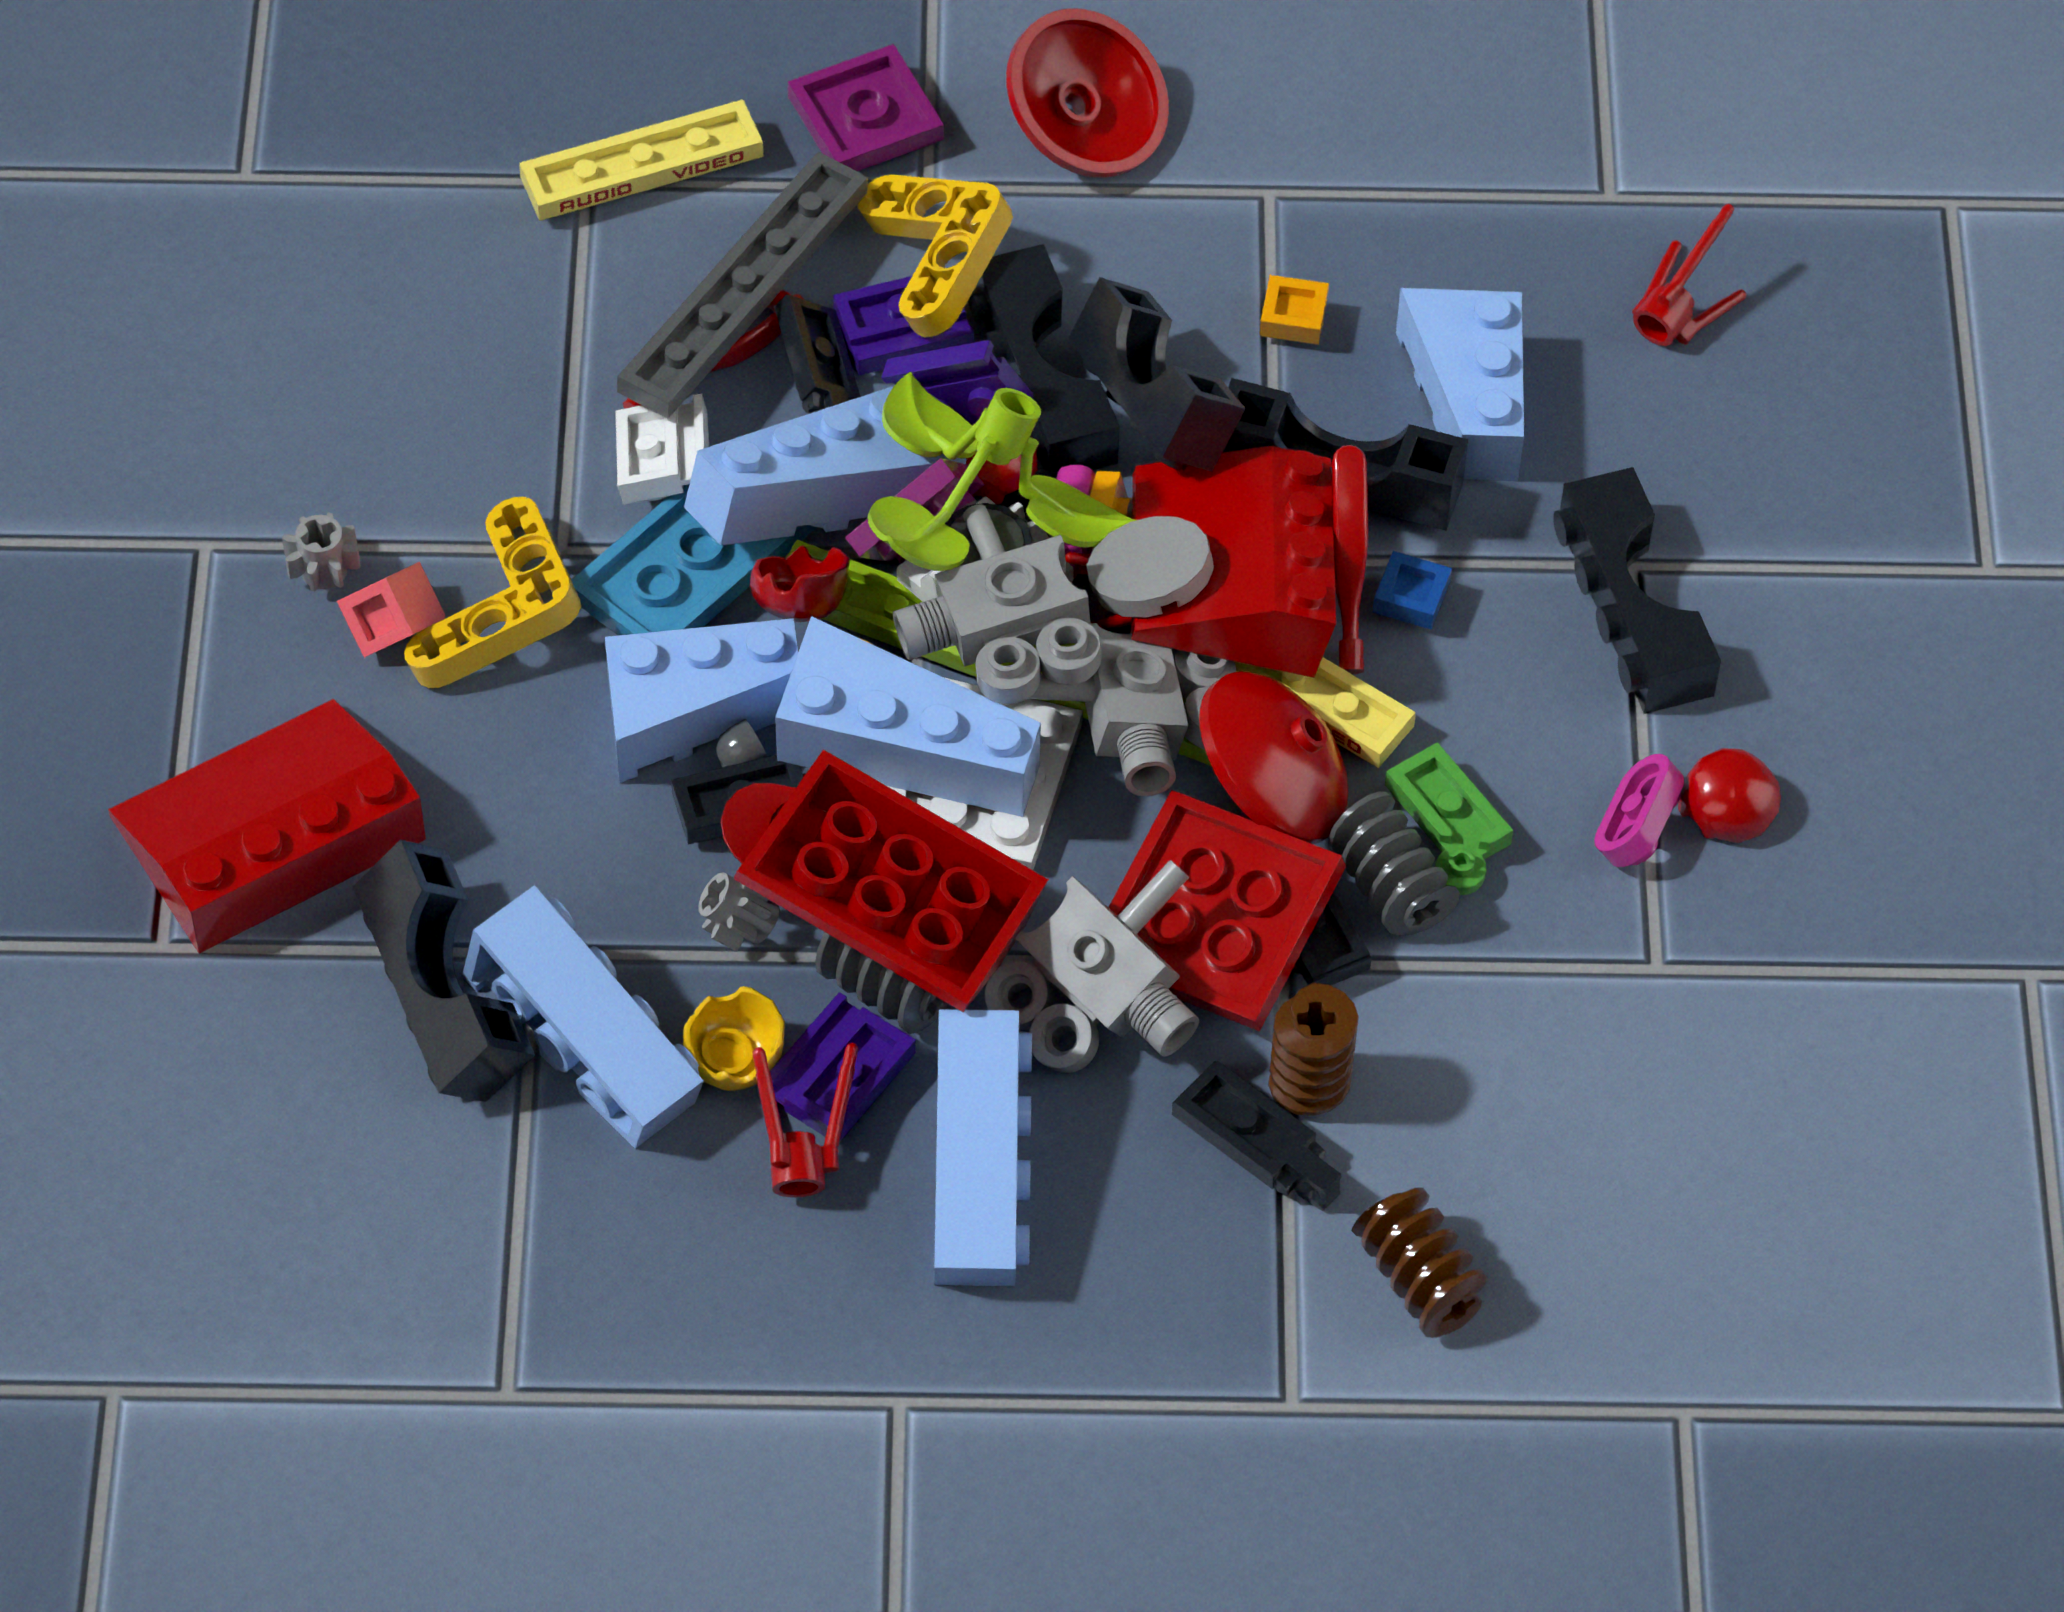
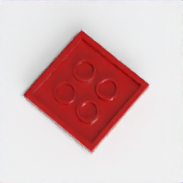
[1109,789,1346,1032]

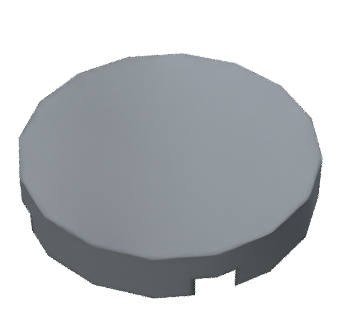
[1087,516,1214,618]

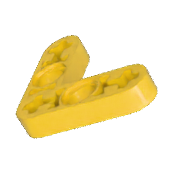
[857,175,1013,337]
[404,496,581,688]

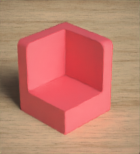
[337,561,445,657]

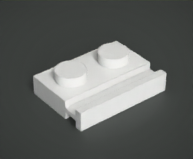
[616,393,709,505]

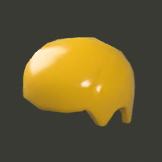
[683,986,785,1091]

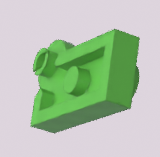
[1385,742,1513,895]

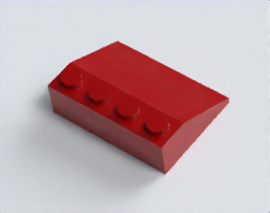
[1131,446,1336,678]
[108,699,426,954]
[734,749,1049,1012]

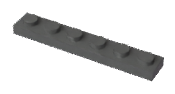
[617,152,868,419]

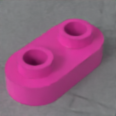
[1594,754,1684,867]

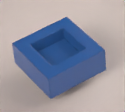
[1373,551,1452,630]

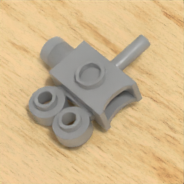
[893,504,1101,704]
[1029,623,1236,796]
[985,860,1199,1073]

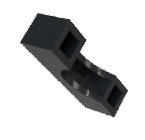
[968,244,1119,472]
[1068,277,1245,472]
[1222,378,1469,531]
[1553,467,1721,714]
[353,840,535,1102]

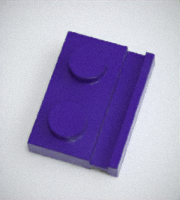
[833,267,974,375]
[881,340,1034,424]
[770,992,916,1142]

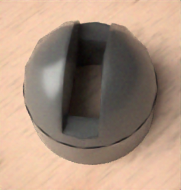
[716,719,768,767]

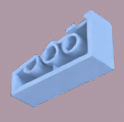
[684,387,967,545]
[775,616,1041,817]
[462,885,704,1149]
[934,1009,1032,1286]

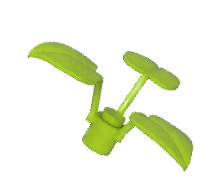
[867,372,1136,571]

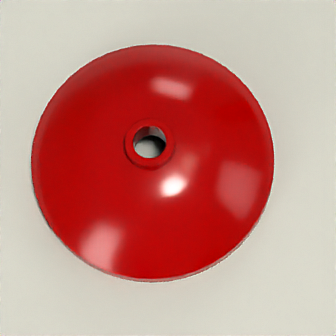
[1006,8,1169,178]
[1199,671,1348,844]

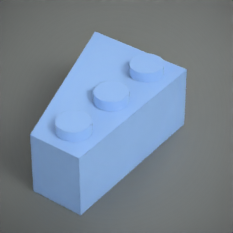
[1396,288,1524,481]
[605,618,798,783]

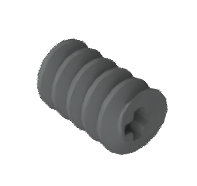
[1329,791,1460,936]
[815,932,950,1034]

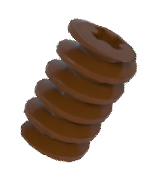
[1268,983,1359,1116]
[1351,1187,1488,1338]

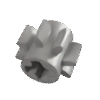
[282,512,361,592]
[699,872,780,951]

